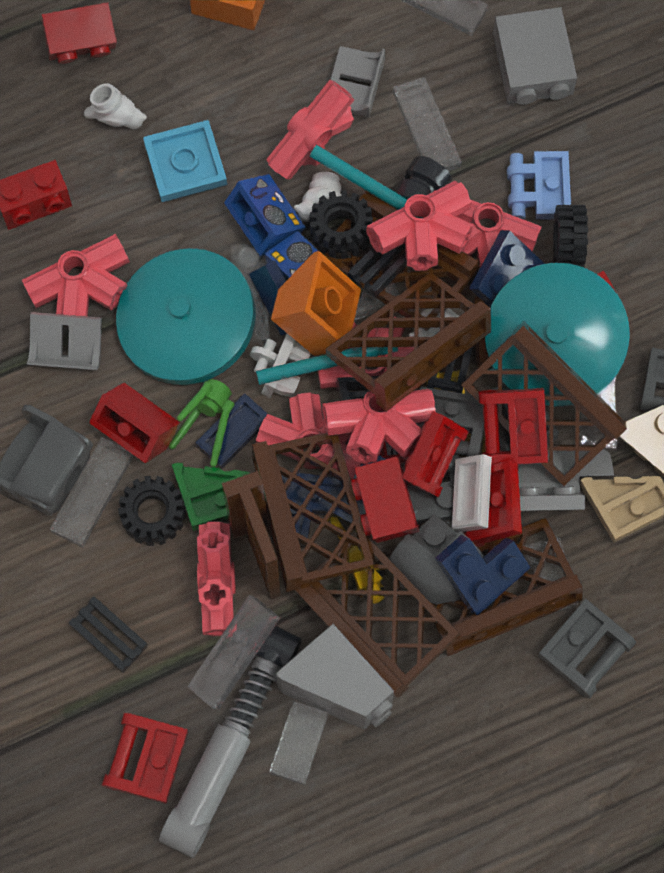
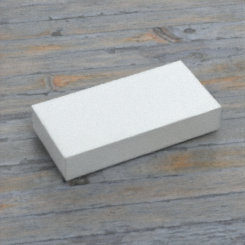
[452,454,492,532]

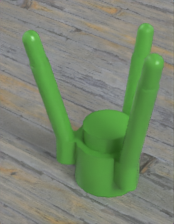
[169,379,235,467]

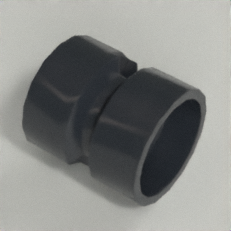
[394,156,452,199]

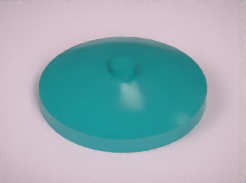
[116,248,256,385]
[485,263,630,407]

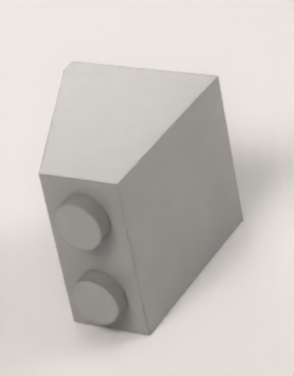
[276,624,394,730]

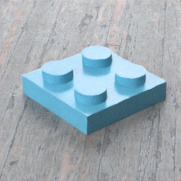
[143,120,227,202]

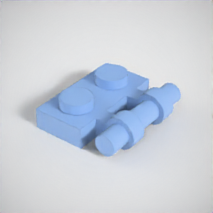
[507,151,571,220]

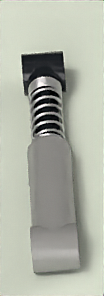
[159,622,302,858]

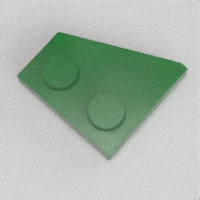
[172,463,250,531]

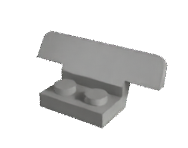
[482,449,614,511]

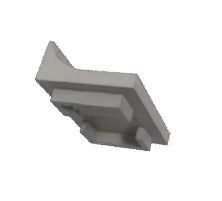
[331,46,385,117]
[27,312,102,370]

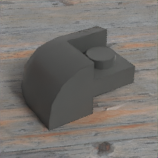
[386,514,484,604]

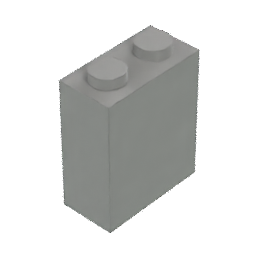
[493,7,577,104]

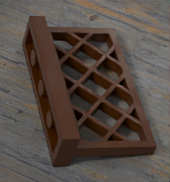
[318,191,478,331]
[326,272,491,411]
[461,321,627,486]
[252,433,374,592]
[222,471,281,600]
[429,518,583,656]
[295,532,461,698]

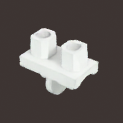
[250,334,311,398]

